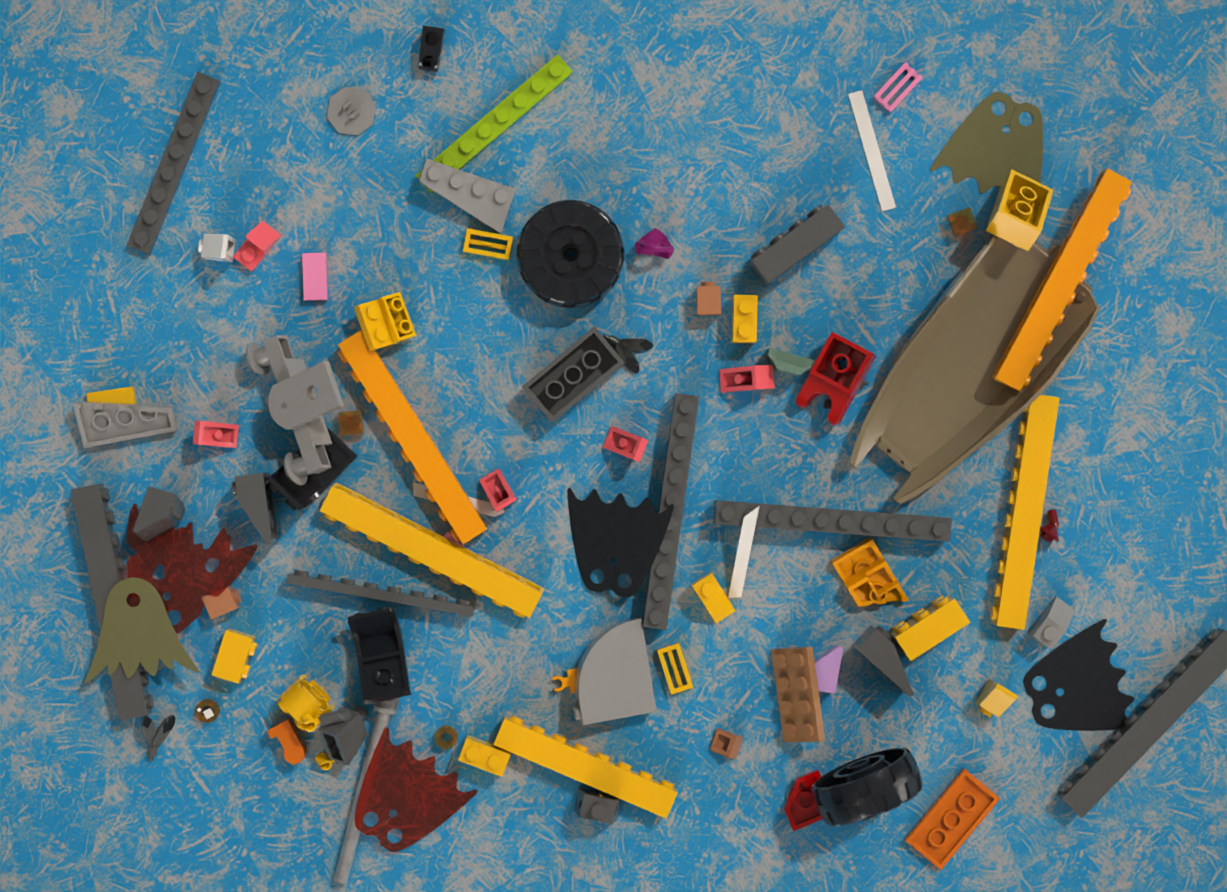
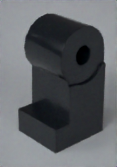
[419,25,446,72]

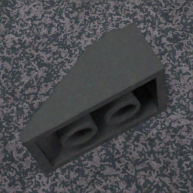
[232,473,278,545]
[852,625,914,697]

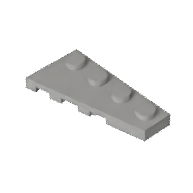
[73,401,178,448]

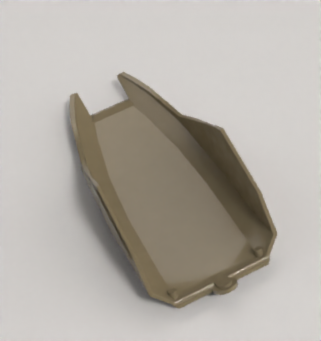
[849,235,1100,504]

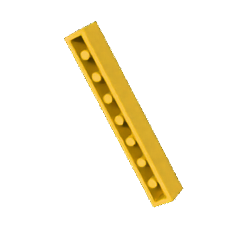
[493,715,678,819]

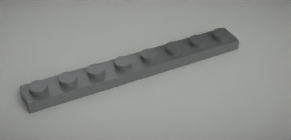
[127,72,221,255]
[286,570,475,616]

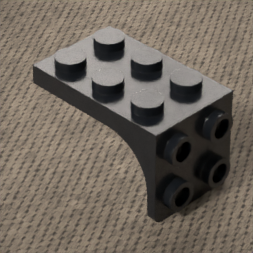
[266,427,358,511]
[347,607,412,705]

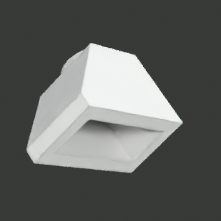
[198,234,236,263]

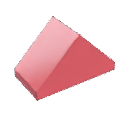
[479,468,517,512]

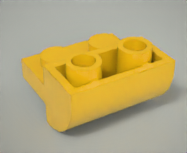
[353,292,416,352]

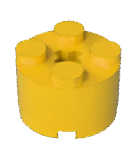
[278,675,334,730]

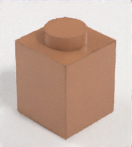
[696,282,721,316]
[202,585,242,619]

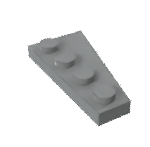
[418,159,515,234]

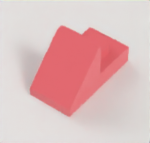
[233,221,282,272]
[193,420,239,448]
[603,426,648,462]

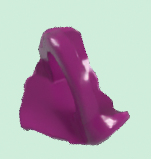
[634,228,674,259]

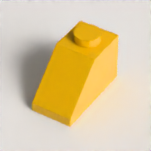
[691,572,735,623]
[975,679,1018,718]

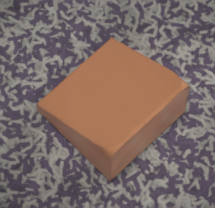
[709,728,743,759]

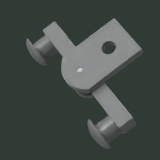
[246,335,344,485]

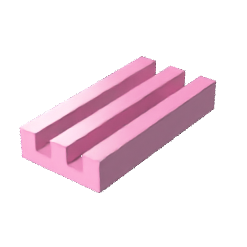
[873,62,923,113]

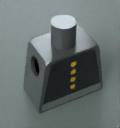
[574,787,622,824]

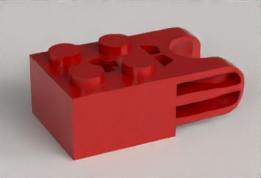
[796,332,877,426]

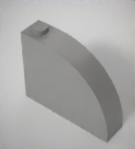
[573,618,657,725]

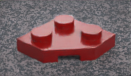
[783,769,822,832]

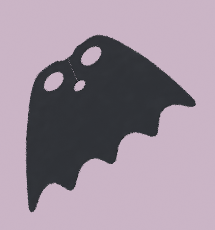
[567,488,674,597]
[1023,619,1134,731]

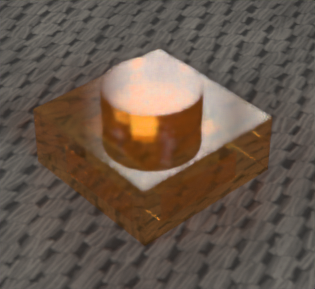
[947,207,978,237]
[338,410,365,436]

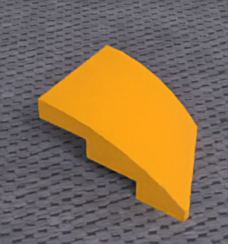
[831,536,909,607]

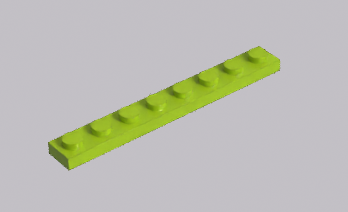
[415,54,573,194]

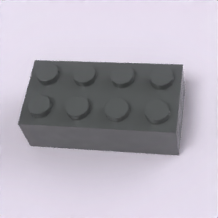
[748,204,845,287]
[522,326,625,423]

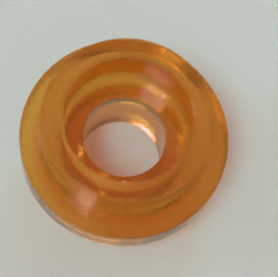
[435,725,458,749]

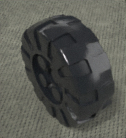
[517,200,624,308]
[811,748,923,826]

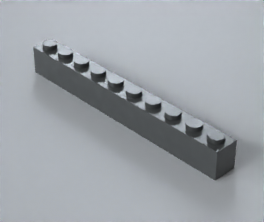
[642,393,699,630]
[71,483,154,721]
[714,500,952,542]
[1057,628,1227,818]

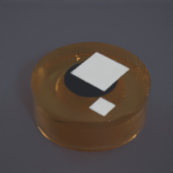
[195,698,220,723]

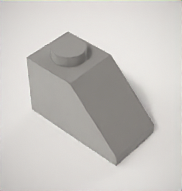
[1028,596,1075,649]

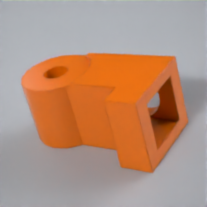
[267,717,307,764]

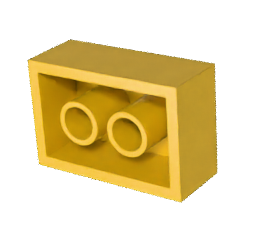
[986,169,1053,251]
[889,595,970,661]

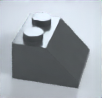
[133,486,185,541]

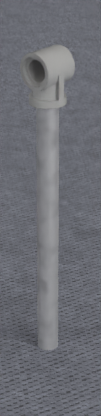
[334,697,400,884]

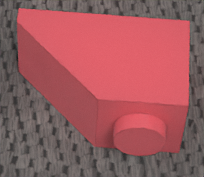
[719,365,775,393]

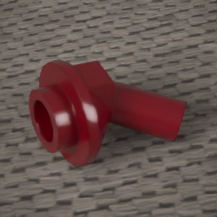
[1039,509,1059,543]

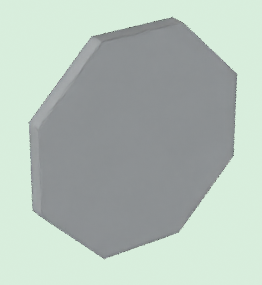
[327,87,376,136]

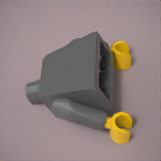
[300,706,368,770]

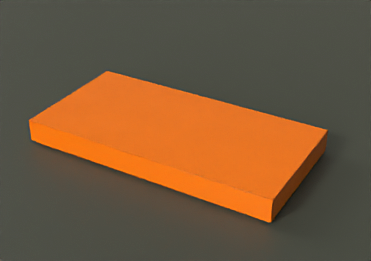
[904,768,1000,870]

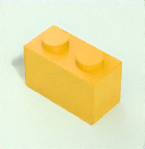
[731,295,758,344]
[212,628,258,684]
[458,735,511,777]

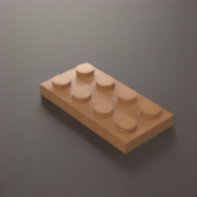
[771,646,825,742]

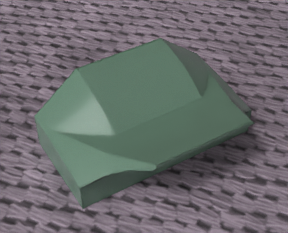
[766,348,815,376]

